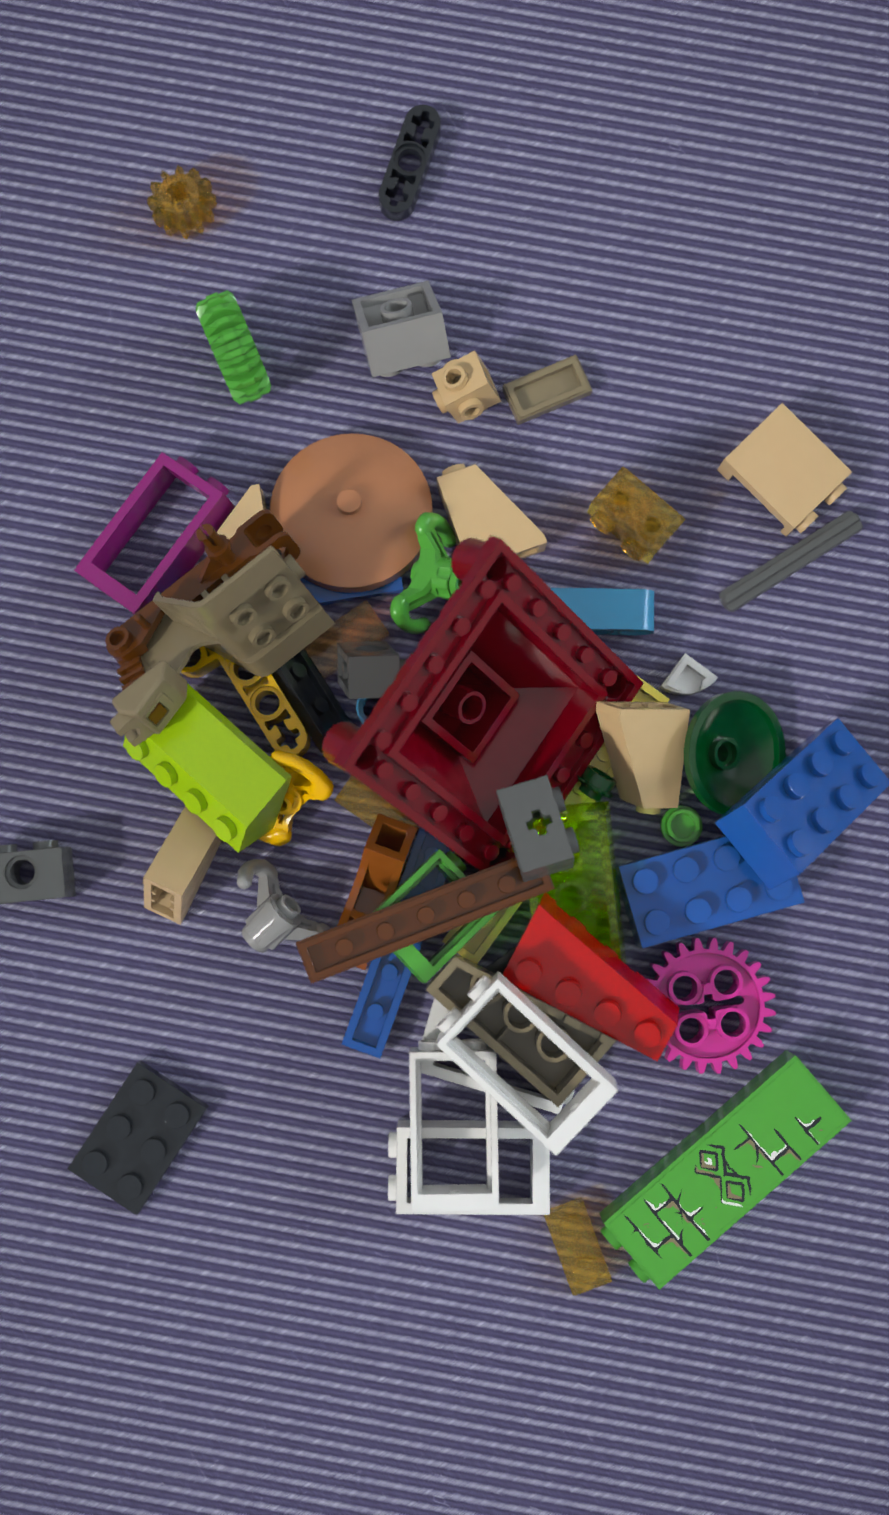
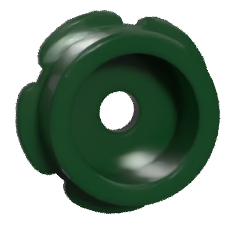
[577,765,617,802]

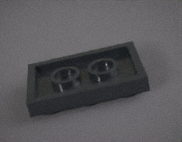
[67,1060,209,1216]

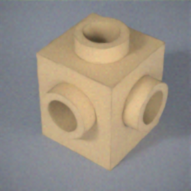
[432,350,501,424]

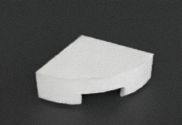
[659,653,718,695]

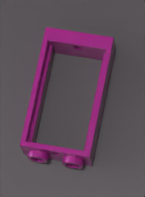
[74,452,235,614]

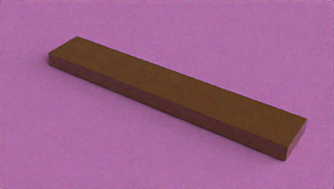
[295,857,555,984]

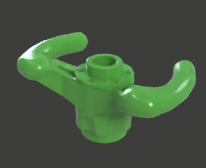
[390,512,462,634]

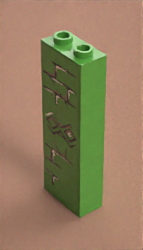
[599,1050,852,1290]

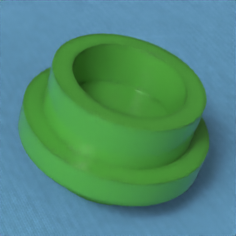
[660,805,702,847]

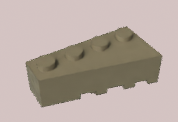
[426,954,616,1108]

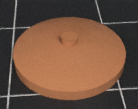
[270,433,433,593]

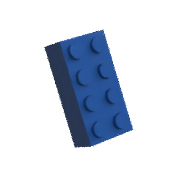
[715,718,889,890]
[613,835,805,948]

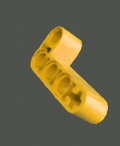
[181,646,311,757]

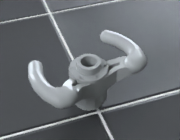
[237,859,330,953]

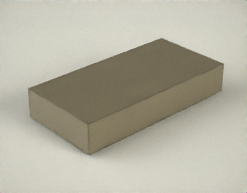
[502,354,592,425]

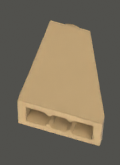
[437,463,547,559]
[596,701,690,815]
[143,806,222,925]

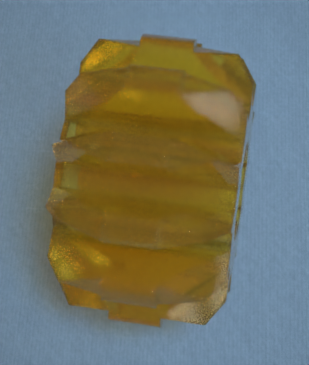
[147,164,217,240]

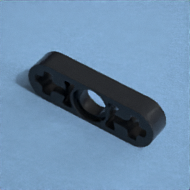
[379,105,441,221]

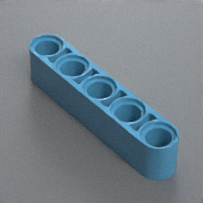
[550,588,654,636]

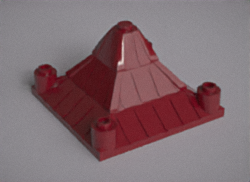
[322,535,644,871]

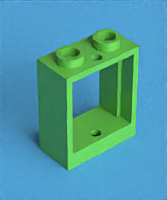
[373,849,499,983]

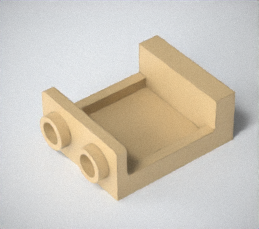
[717,403,852,537]

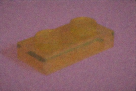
[544,1197,613,1296]

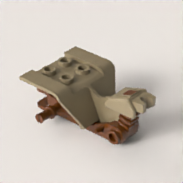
[105,509,335,747]

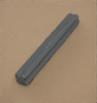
[719,511,863,612]

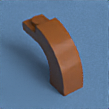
[337,813,418,970]

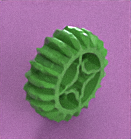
[196,290,271,404]

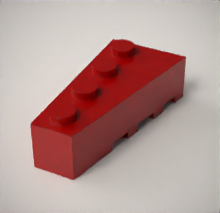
[503,893,679,1061]

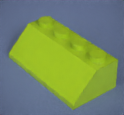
[123,684,292,853]

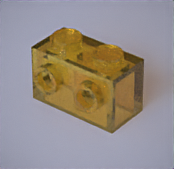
[587,466,685,564]

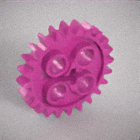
[646,937,776,1074]

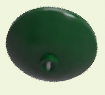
[684,691,786,815]

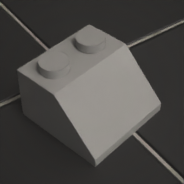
[351,281,451,377]

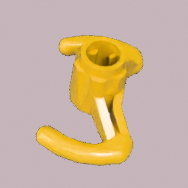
[259,750,334,847]

